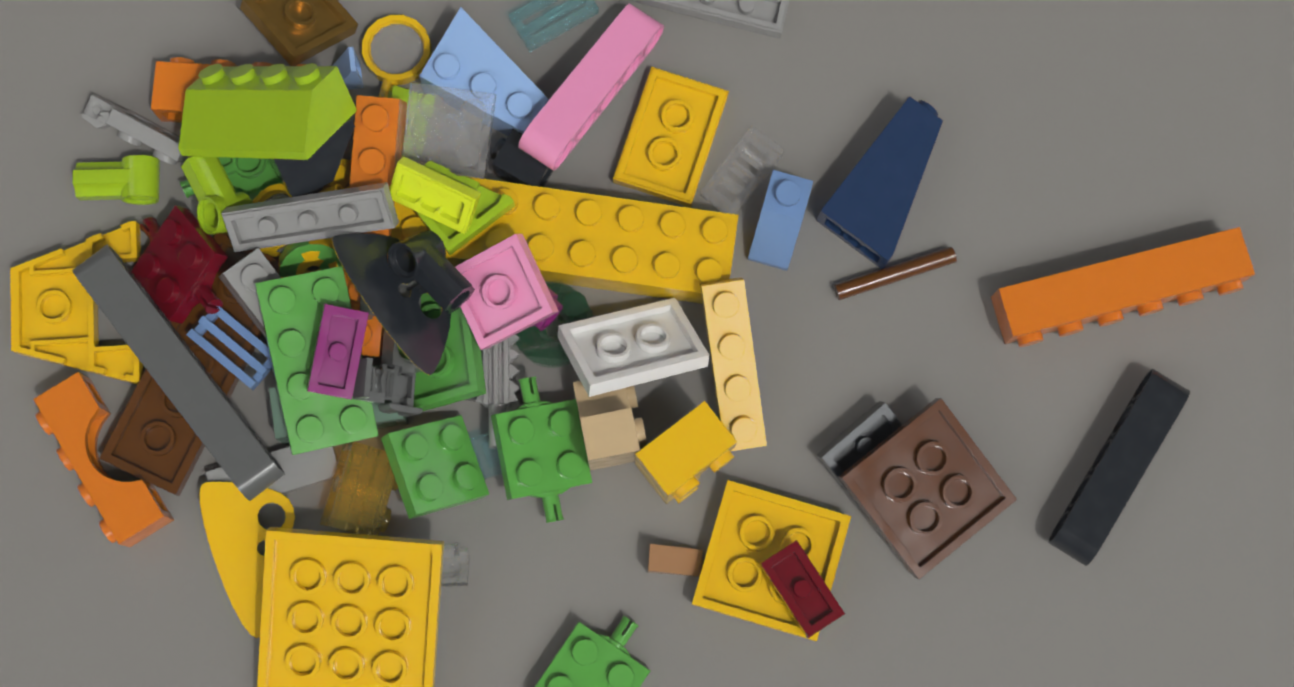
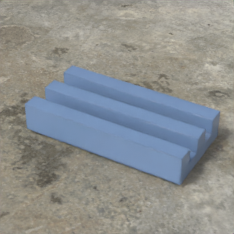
[186,306,273,391]

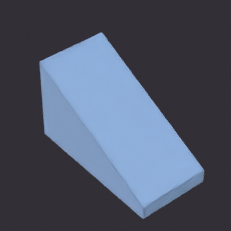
[332,47,364,90]

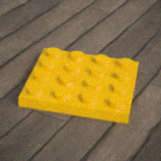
[257,527,444,687]

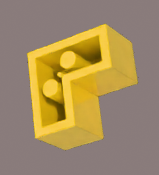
[635,401,737,504]

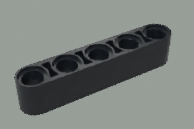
[1048,369,1190,566]

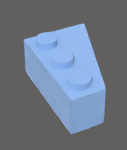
[419,7,549,136]

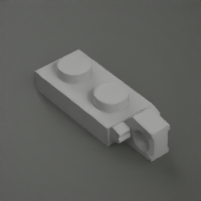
[81,95,193,165]

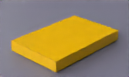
[613,67,729,208]

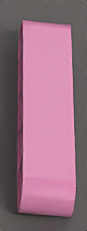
[518,3,664,171]

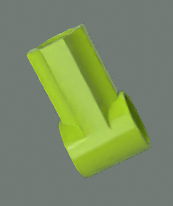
[73,155,160,205]
[181,156,252,234]

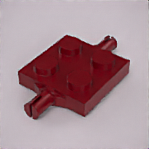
[131,205,228,324]

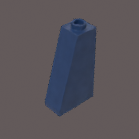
[817,96,943,269]

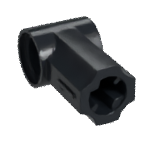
[388,230,475,314]

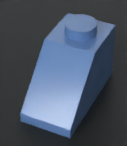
[747,170,813,271]

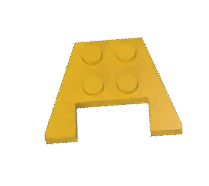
[10,221,144,385]

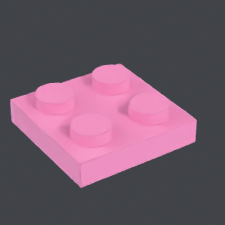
[455,234,559,350]

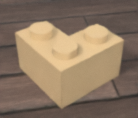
[573,381,647,471]

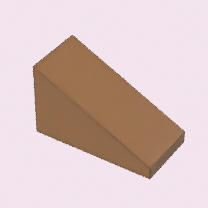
[648,544,703,577]

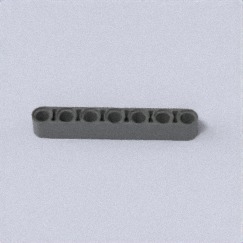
[72,244,285,501]

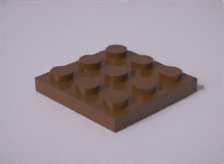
[838,398,1017,579]

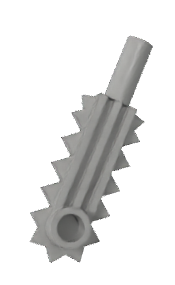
[475,335,520,449]

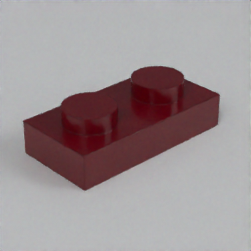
[759,540,845,638]

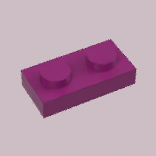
[307,304,369,400]

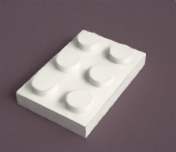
[558,298,709,397]

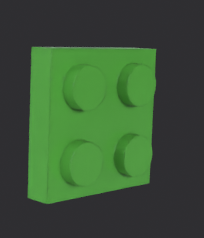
[381,415,489,519]

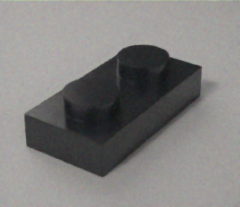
[817,401,902,490]

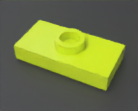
[389,156,481,234]

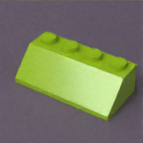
[178,63,357,160]

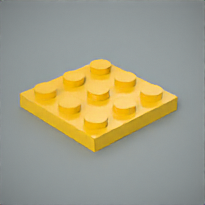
[691,480,851,642]

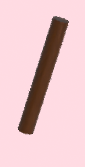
[834,247,957,300]

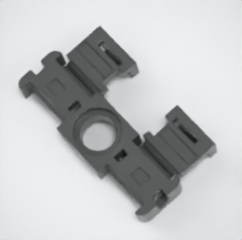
[353,281,423,417]

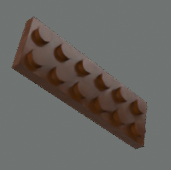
[99,233,279,496]

